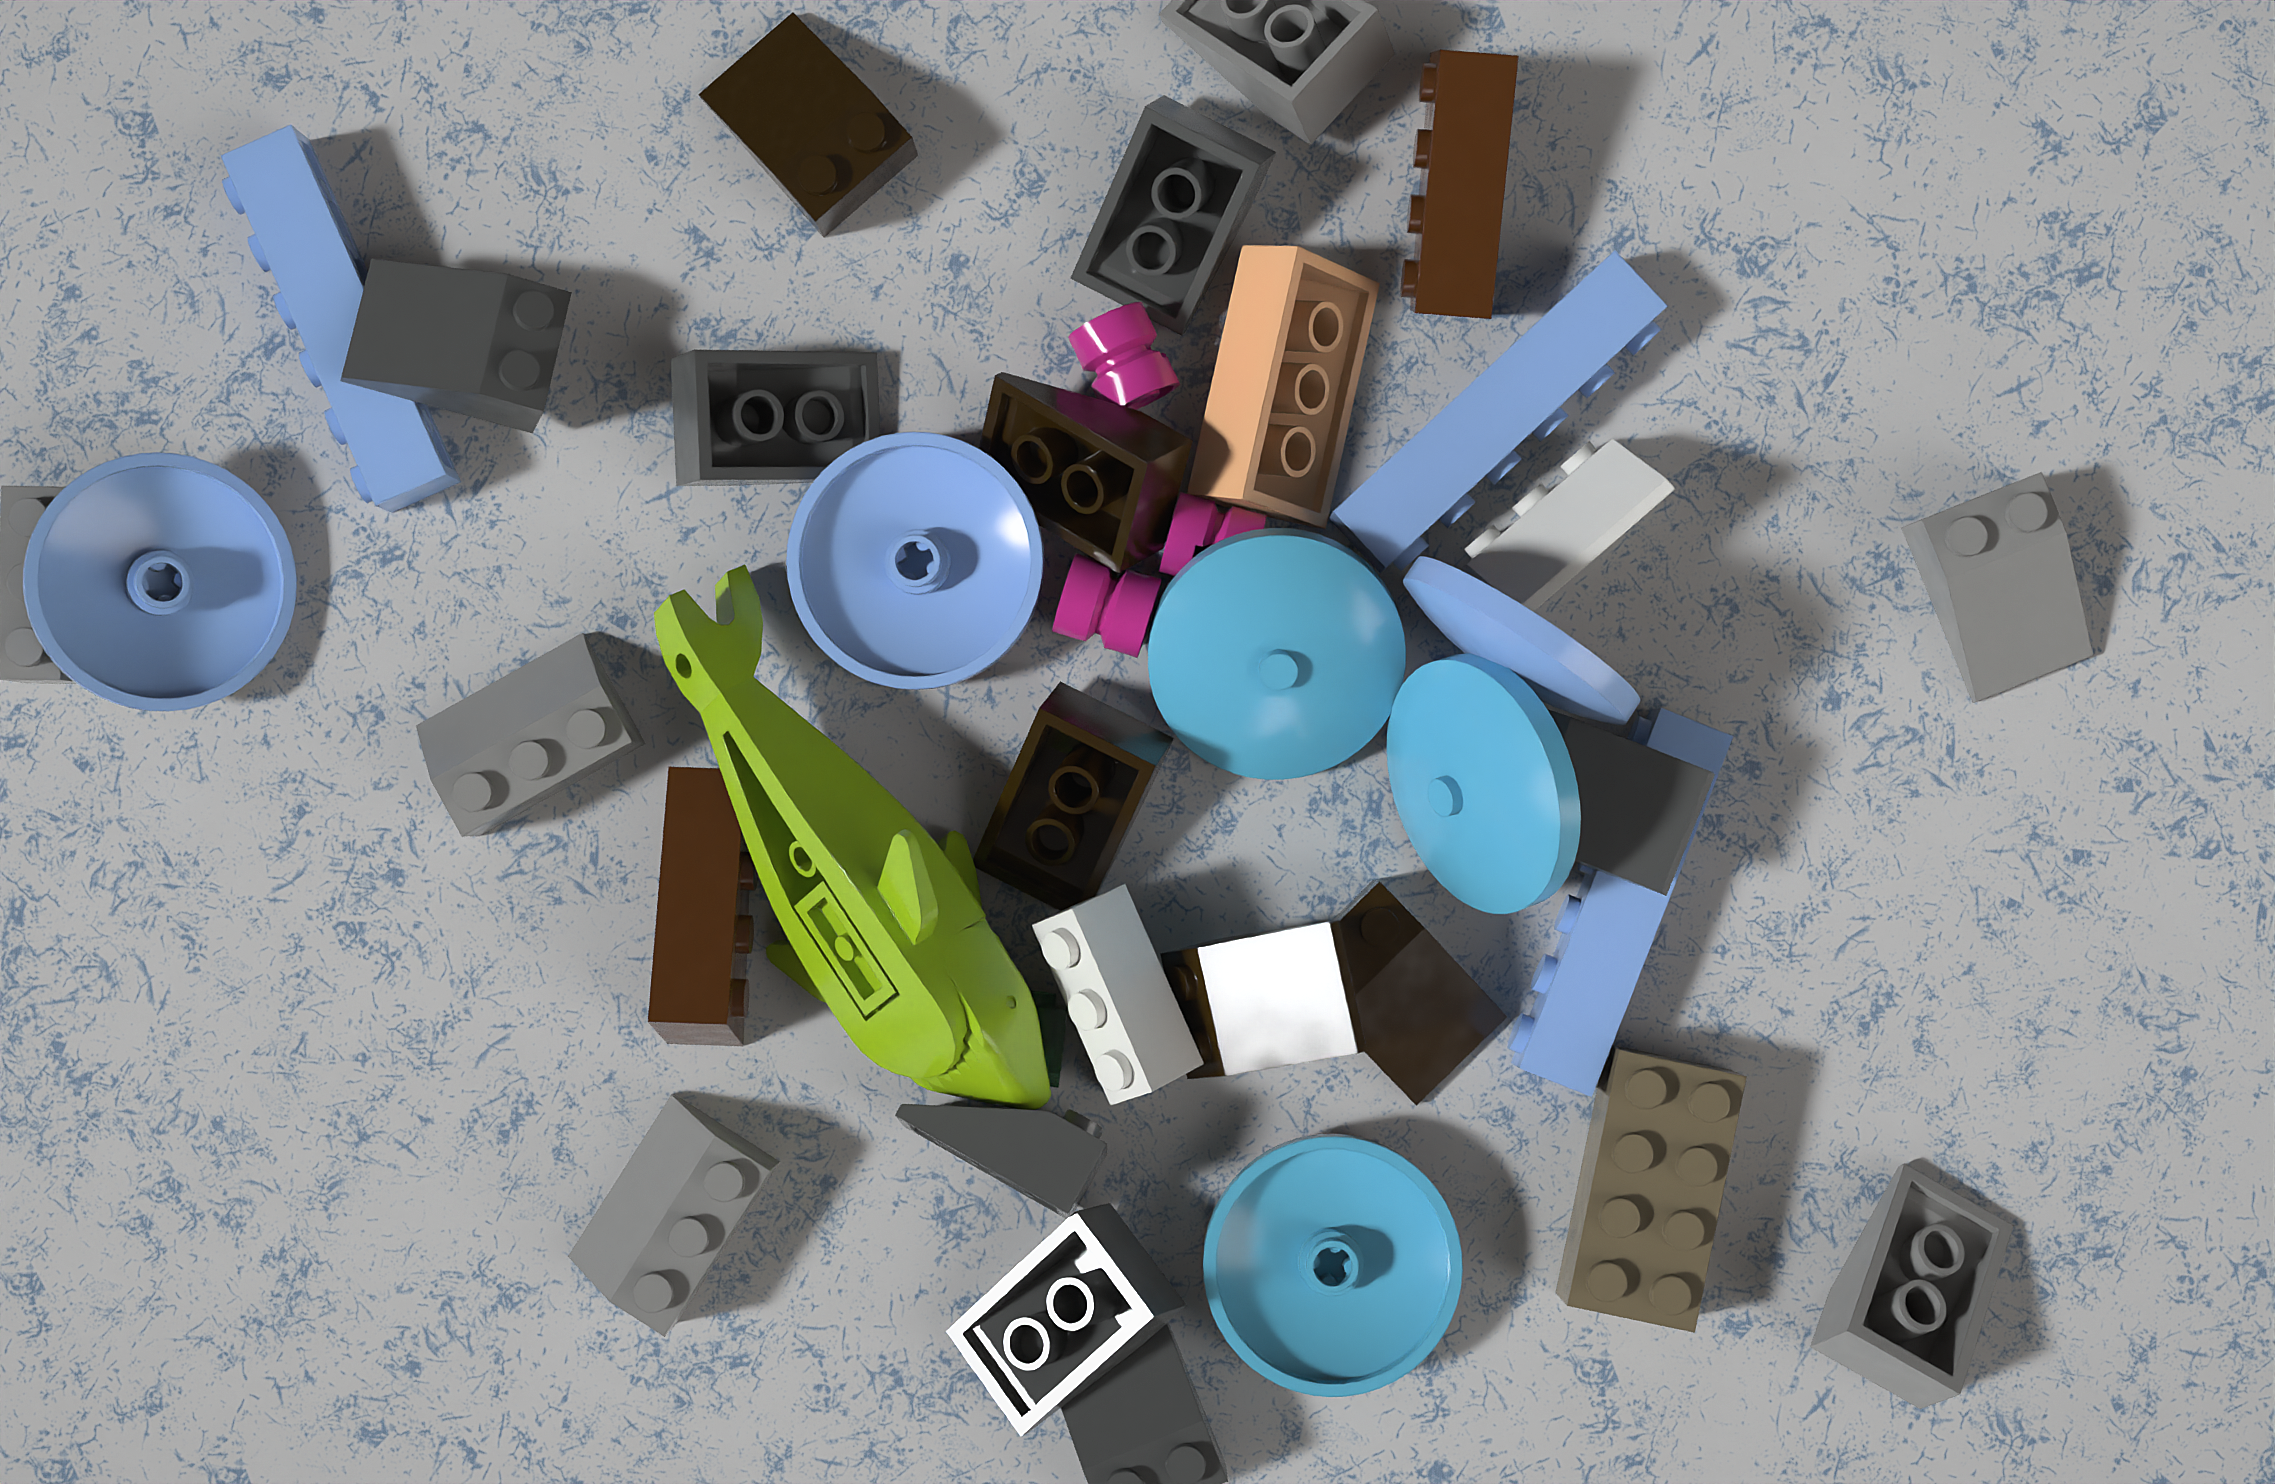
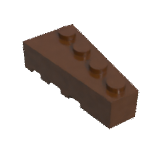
[1400,49,1519,319]
[648,766,758,1047]

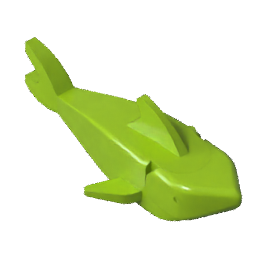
[654,564,1051,1110]

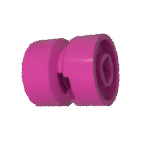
[1068,302,1180,410]
[1159,492,1267,576]
[1052,553,1162,658]

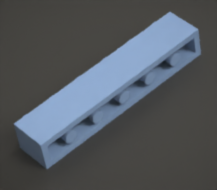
[221,124,461,513]
[1329,250,1667,573]
[1507,708,1733,1097]

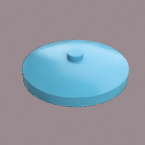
[1148,528,1406,780]
[1387,653,1581,914]
[1203,1134,1463,1397]

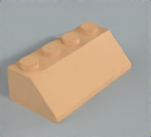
[1187,245,1380,529]

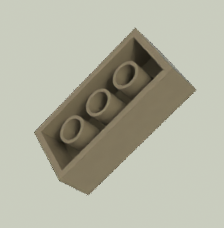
[1556,1045,1747,1333]

